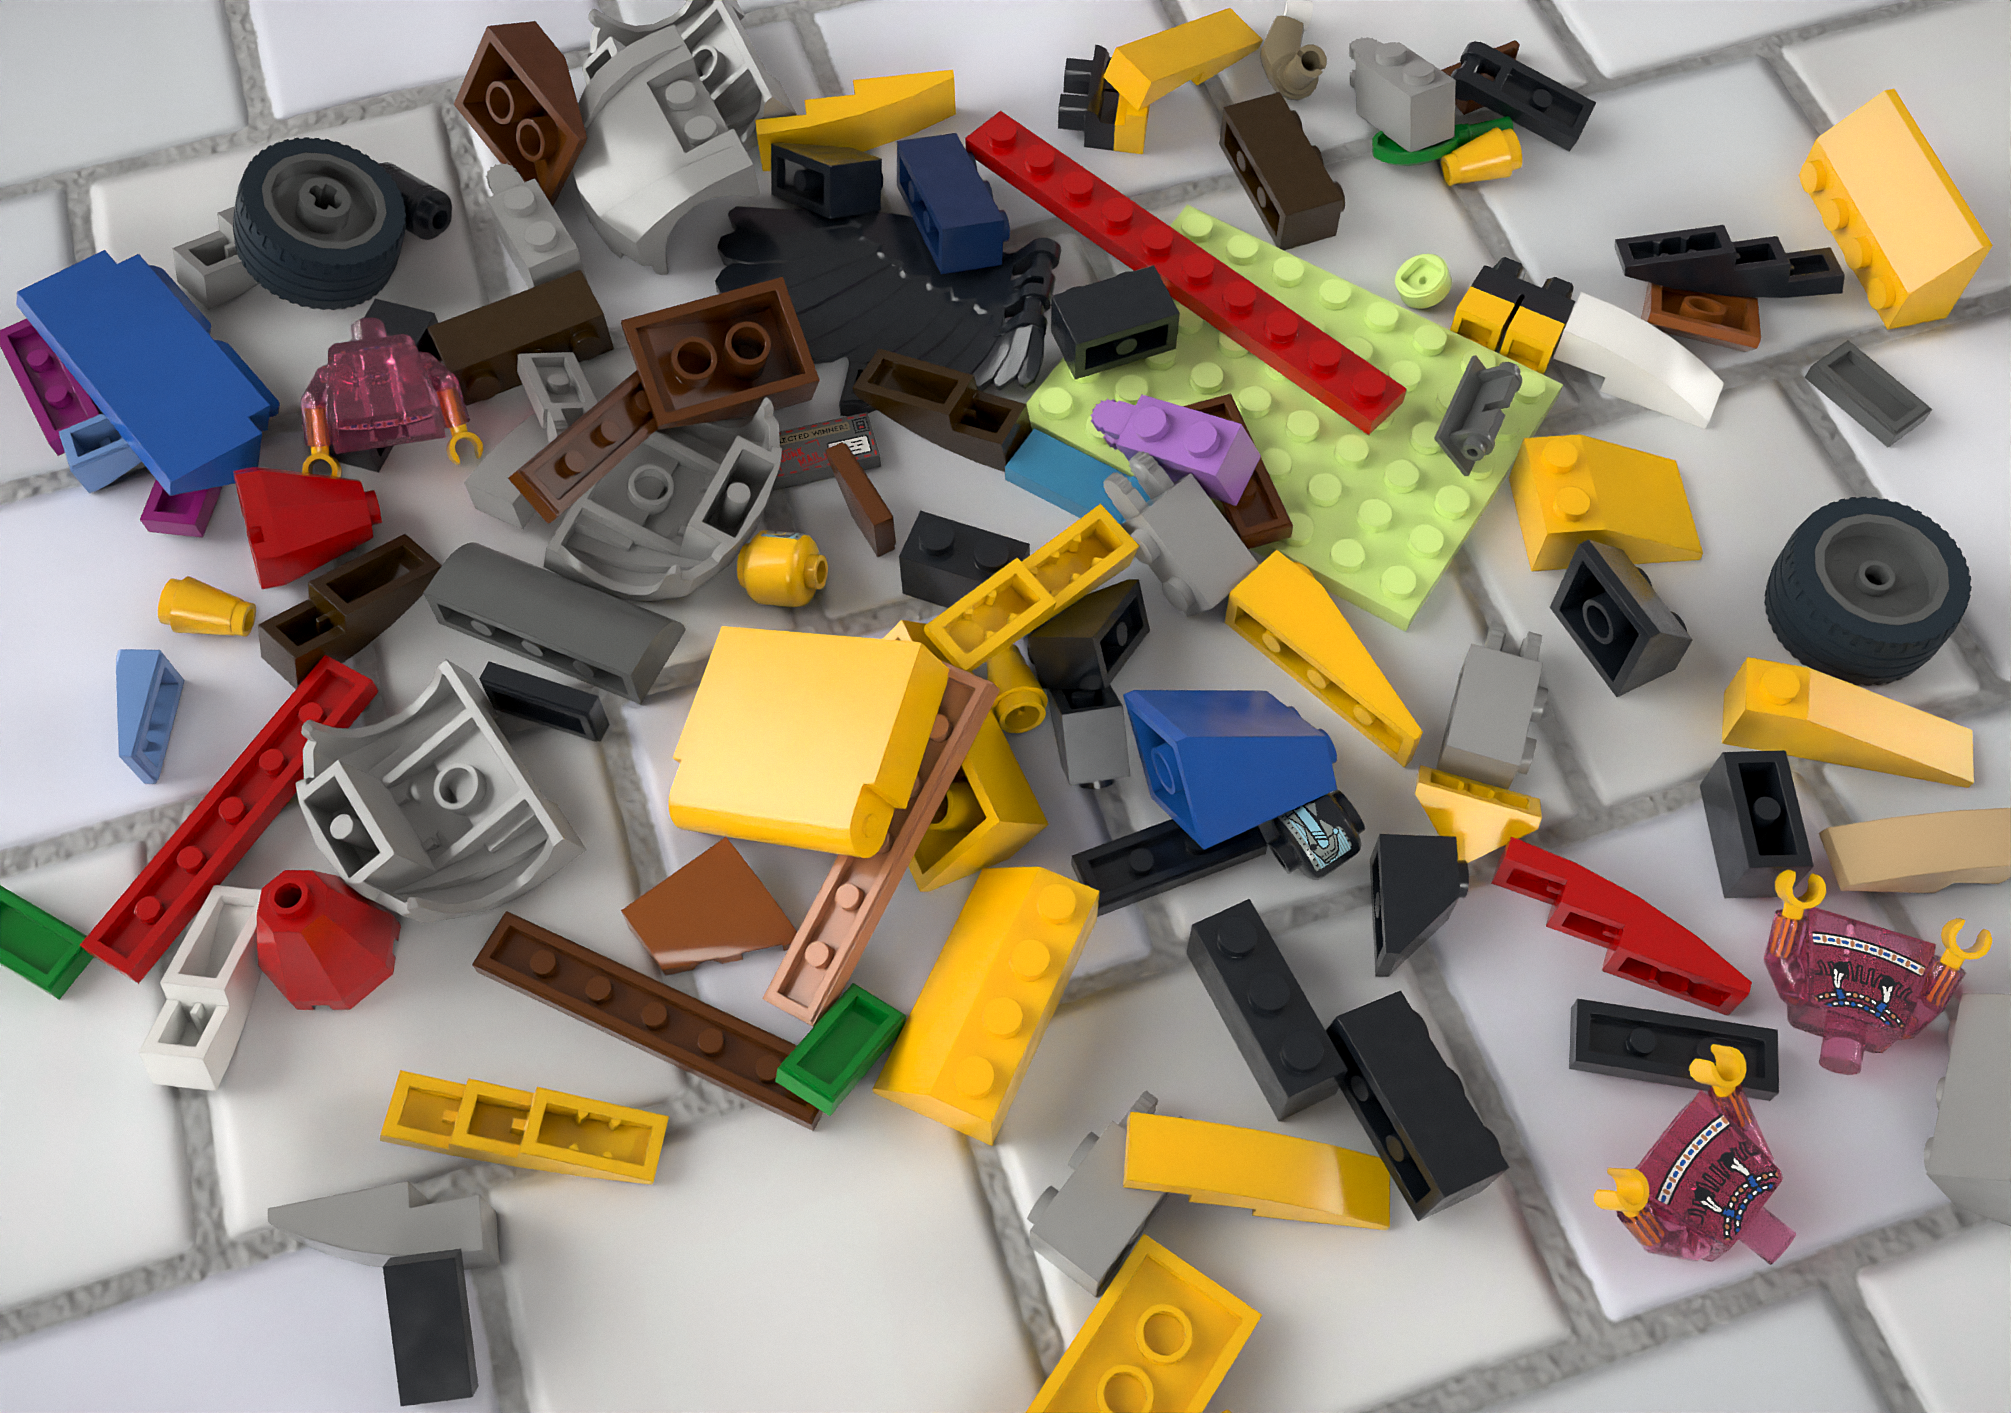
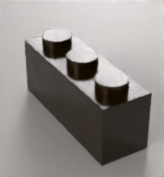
[1219,92,1345,251]
[427,270,614,407]

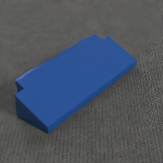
[16,250,280,496]

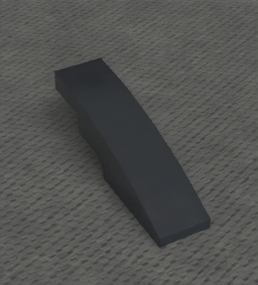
[1615,225,1845,298]

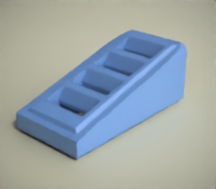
[59,413,142,493]
[116,649,185,784]

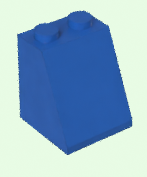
[1123,690,1337,850]

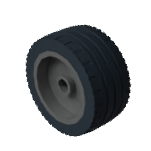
[233,137,406,310]
[1764,497,1972,686]

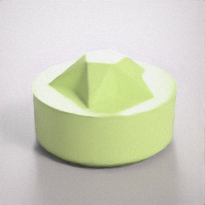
[1395,254,1452,309]

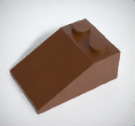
[454,21,588,207]
[621,277,820,430]

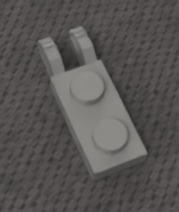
[517,352,598,443]

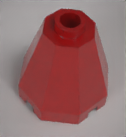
[233,467,382,589]
[257,870,401,1010]

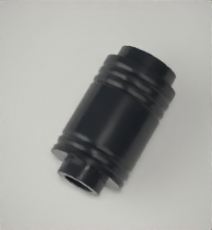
[378,162,452,240]

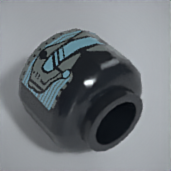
[1268,789,1366,880]

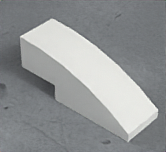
[1553,292,1724,429]
[138,885,262,1091]

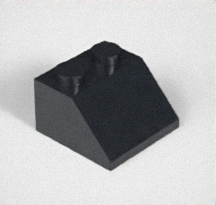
[1549,539,1693,697]

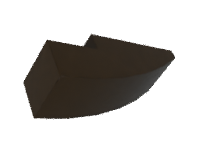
[852,348,1032,472]
[258,534,442,689]

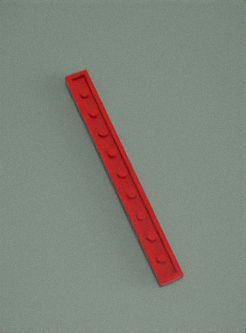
[965,110,1407,435]

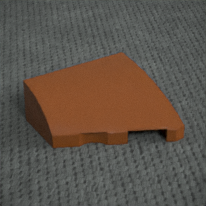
[621,837,797,976]

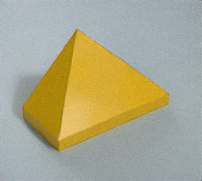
[1415,765,1542,863]

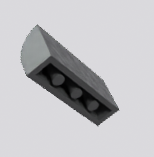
[423,542,686,705]

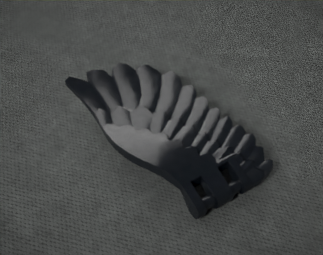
[715,206,1061,392]

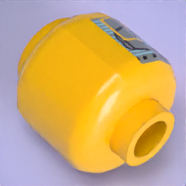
[737,530,828,607]

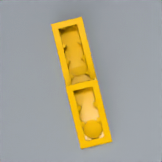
[1103,8,1263,111]
[923,503,1139,673]

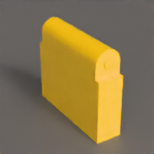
[668,626,949,858]

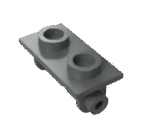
[1434,355,1523,476]

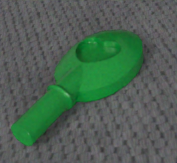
[1372,116,1514,166]

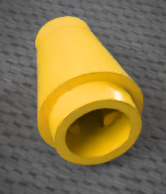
[1441,127,1523,186]
[158,576,256,637]
[986,644,1048,733]

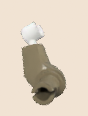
[1260,0,1327,101]

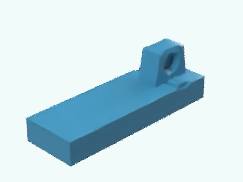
[1005,428,1150,524]

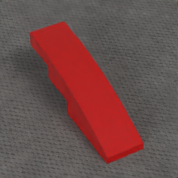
[1491,836,1752,1016]

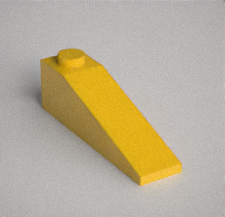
[1224,550,1423,767]
[1722,657,1974,788]

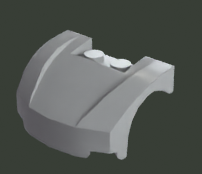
[581,0,797,152]
[572,24,760,275]
[543,397,782,601]
[296,659,587,923]

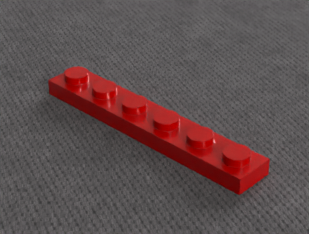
[80,655,379,984]

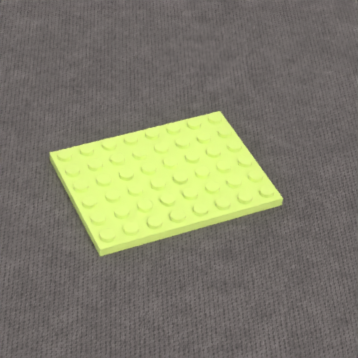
[1026,204,1563,632]

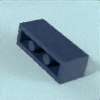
[897,133,1010,274]

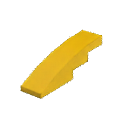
[755,70,956,172]
[380,1070,669,1185]
[1123,1112,1390,1230]

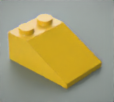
[1509,434,1703,571]

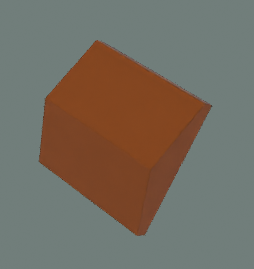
[1641,283,1761,352]

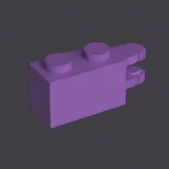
[1090,394,1261,506]

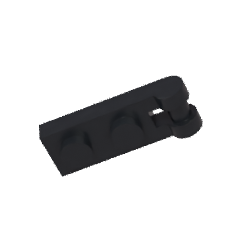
[1450,41,1596,152]

